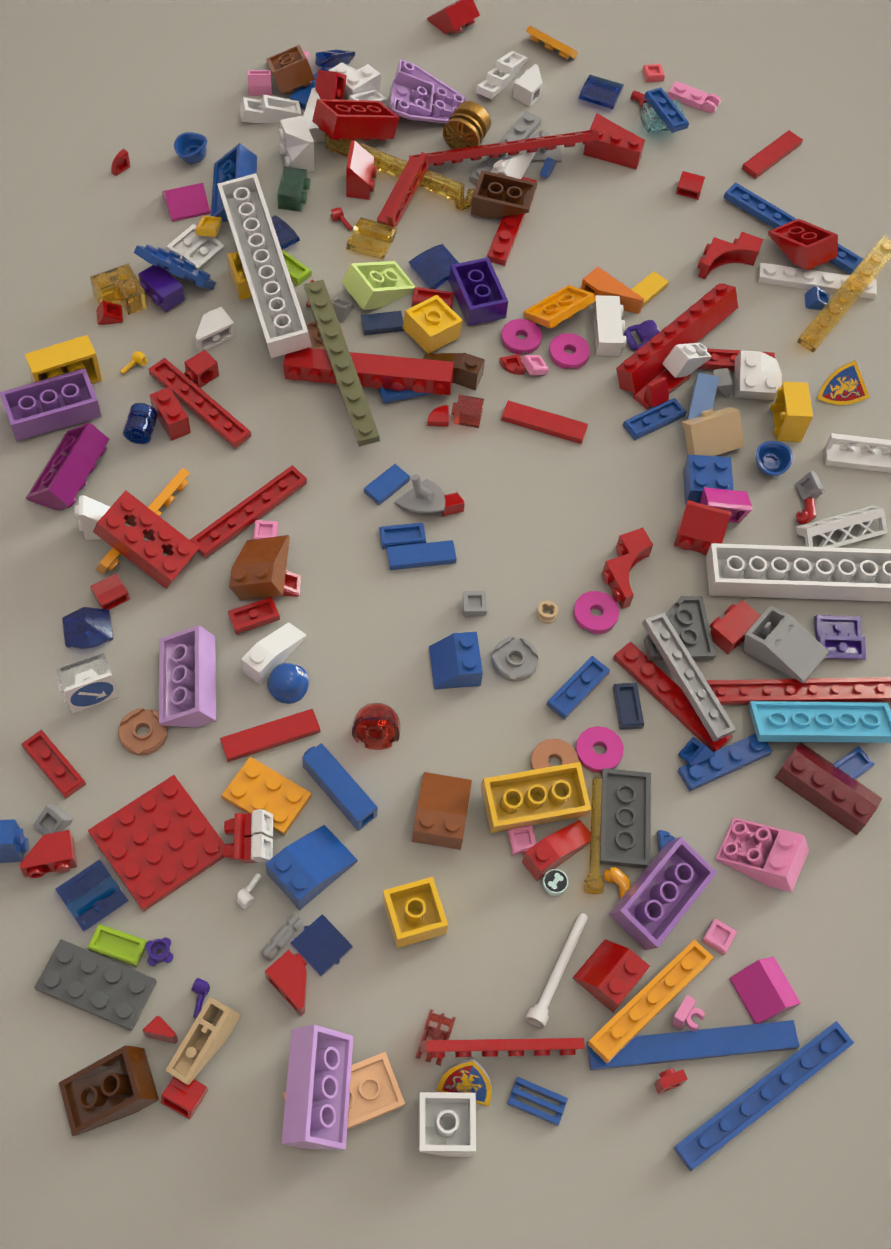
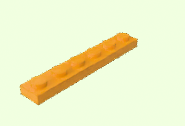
[96,467,190,575]
[588,940,714,1064]

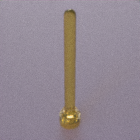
[584,777,604,894]

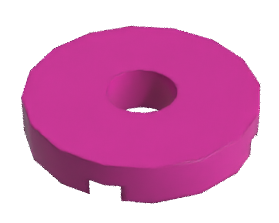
[501,319,542,355]
[549,333,590,369]
[573,591,619,634]
[575,726,624,773]

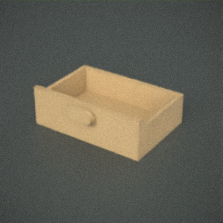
[681,407,744,456]

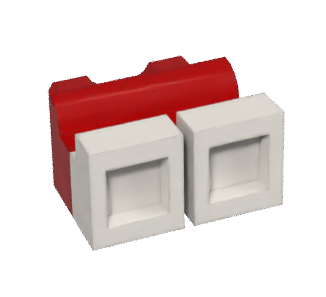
[223,809,273,863]

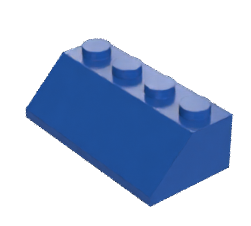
[211,143,257,222]

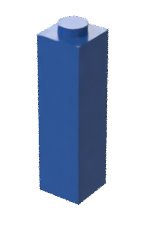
[302,743,378,831]

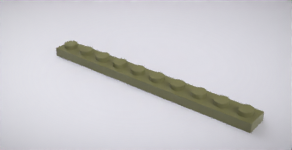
[304,280,380,447]

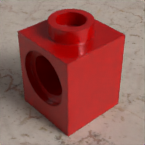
[184,350,219,388]

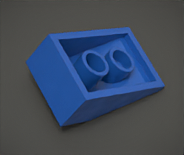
[265,825,358,910]

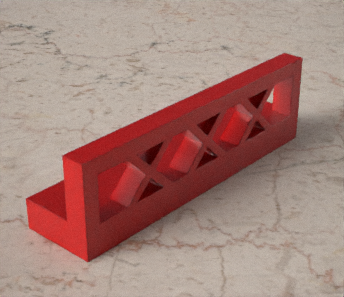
[377,152,429,230]

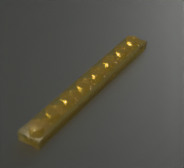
[325,134,465,203]
[797,235,891,353]

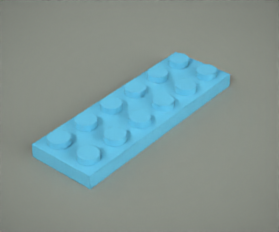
[748,701,891,743]

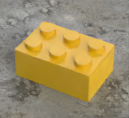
[25,335,102,384]

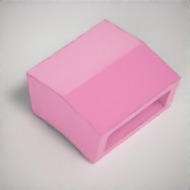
[248,70,272,96]

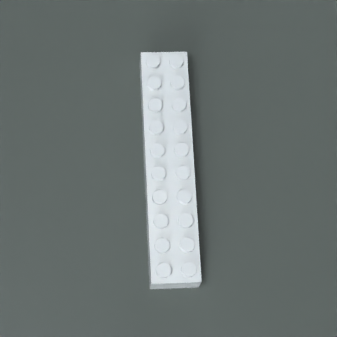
[217,173,312,358]
[705,543,891,602]

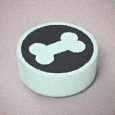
[542,869,568,896]

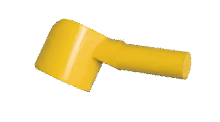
[120,351,148,375]

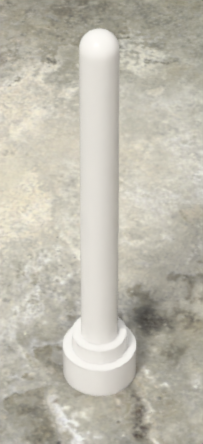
[525,913,588,1028]

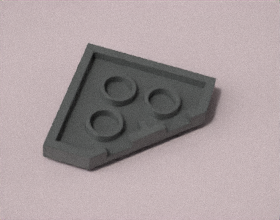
[644,596,716,661]

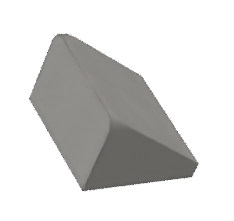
[331,297,354,323]
[713,368,733,398]
[33,804,73,835]

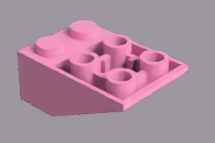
[716,818,809,892]

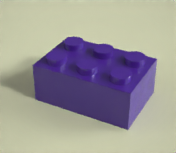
[449,257,508,326]

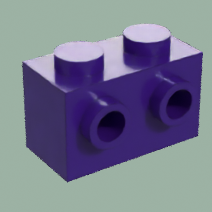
[138,265,185,312]

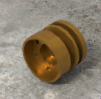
[442,101,491,149]

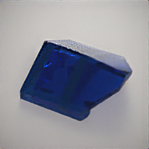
[315,49,355,68]
[62,607,114,649]

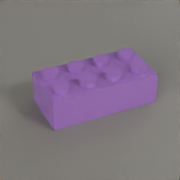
[0,368,102,441]
[609,837,717,950]

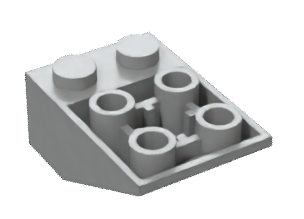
[744,605,829,683]

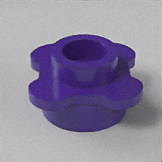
[145,937,174,966]

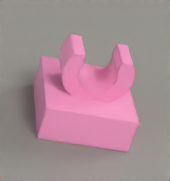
[672,995,705,1031]

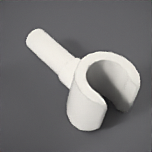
[237,873,261,909]

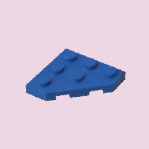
[134,245,217,290]

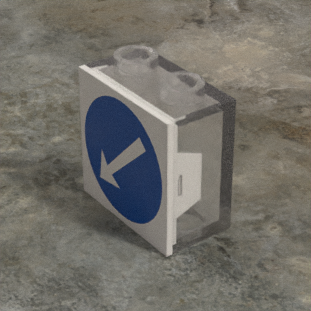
[54,653,119,713]

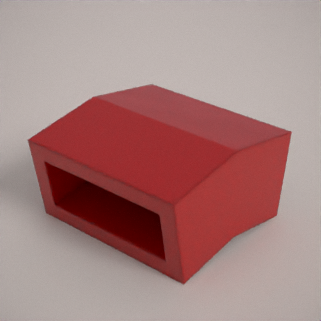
[676,171,705,200]
[90,573,130,612]
[160,1076,208,1120]

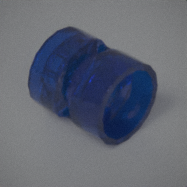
[123,403,158,444]

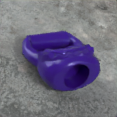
[623,320,660,351]

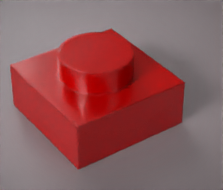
[654,1068,688,1094]

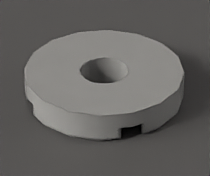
[492,637,538,681]

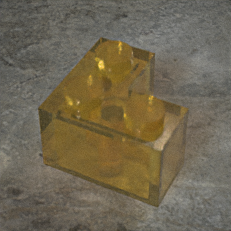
[90,264,148,315]

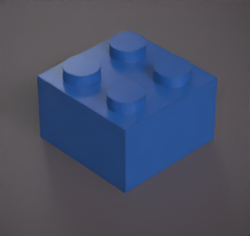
[683,455,734,505]

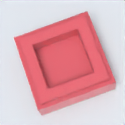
[642,64,665,82]

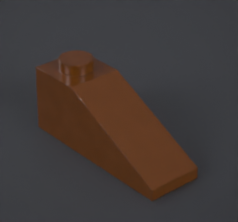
[423,353,485,390]

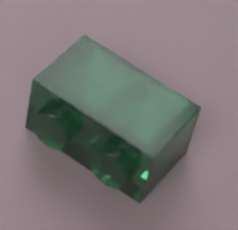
[277,167,310,212]

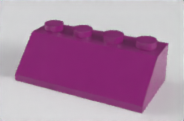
[26,422,110,511]

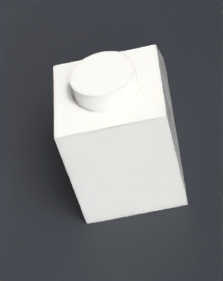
[195,307,235,353]

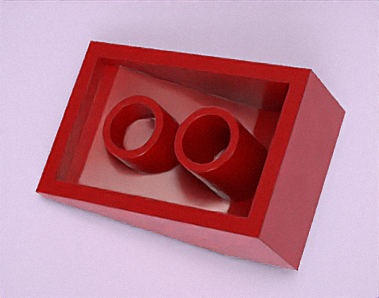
[768,219,838,270]

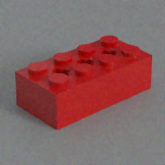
[312,99,400,141]
[93,490,199,589]

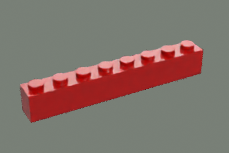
[616,283,739,394]
[283,348,454,395]

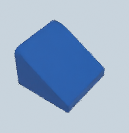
[805,286,830,311]
[678,737,715,766]

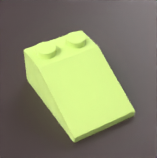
[341,261,416,310]

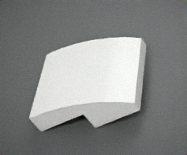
[166,224,224,270]

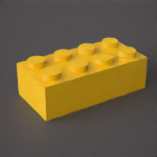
[480,762,591,833]

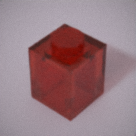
[451,394,484,428]

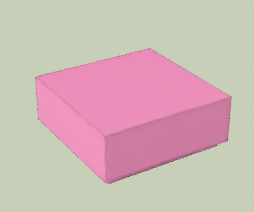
[521,355,549,375]
[253,520,278,540]
[507,825,537,855]
[701,918,737,955]

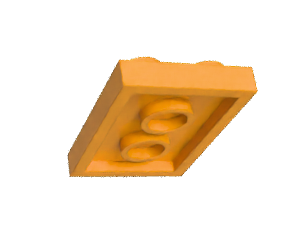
[523,285,596,328]
[222,757,312,836]

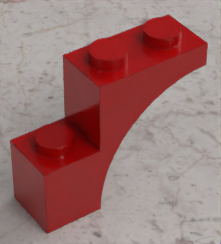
[697,232,764,279]
[602,527,653,609]

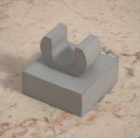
[795,471,825,501]

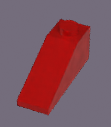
[522,819,595,881]

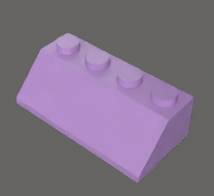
[159,625,216,727]
[281,1025,353,1150]

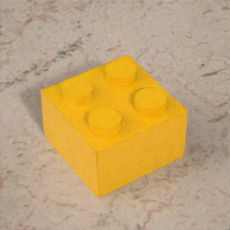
[382,877,448,948]

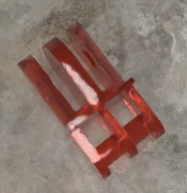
[415,1009,456,1066]

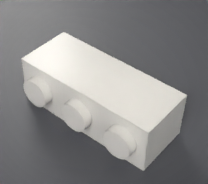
[592,295,626,357]

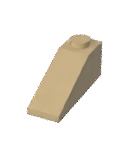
[165,996,242,1085]

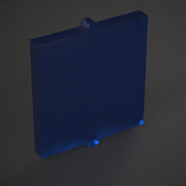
[290,914,353,976]

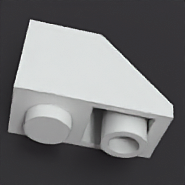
[512,64,543,107]
[662,343,712,378]
[75,495,110,540]

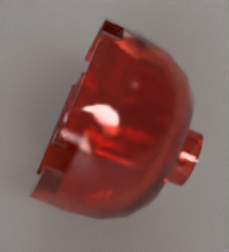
[352,703,401,750]

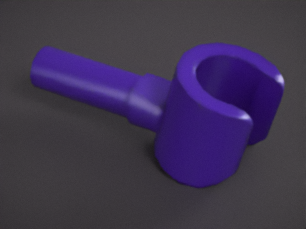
[191,978,210,1018]

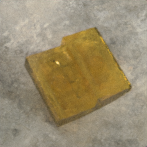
[346,217,397,260]

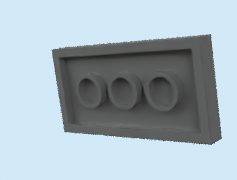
[599,768,651,868]
[34,939,157,1031]

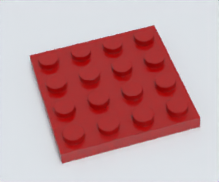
[88,775,225,912]

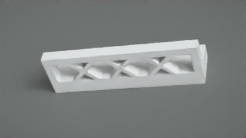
[824,433,891,473]
[796,506,888,548]

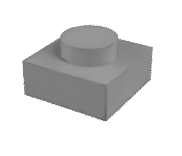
[462,591,487,616]

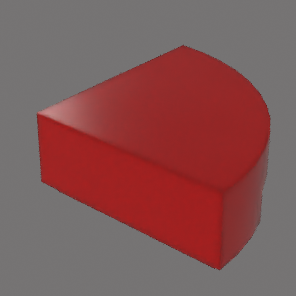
[111,148,130,176]
[499,354,525,375]
[427,405,449,427]

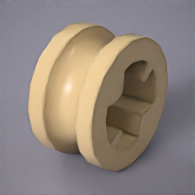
[537,601,558,623]

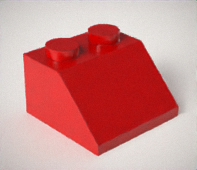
[427,0,480,34]
[346,140,377,200]
[674,500,731,555]
[573,939,650,1013]

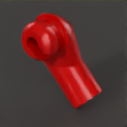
[631,90,651,111]
[796,498,817,525]

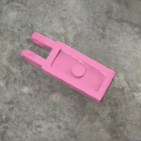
[668,81,721,113]

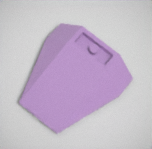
[388,59,466,124]

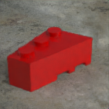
[583,113,645,170]

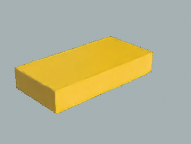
[196,216,222,237]
[631,271,669,307]

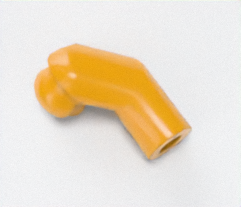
[604,867,631,900]

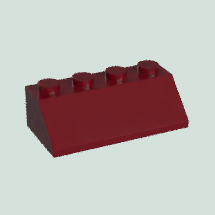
[775,742,882,835]

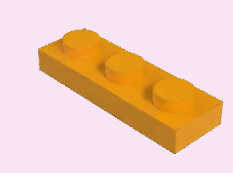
[526,25,578,59]

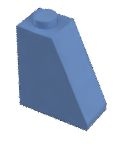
[686,373,719,420]

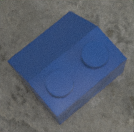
[429,632,483,690]

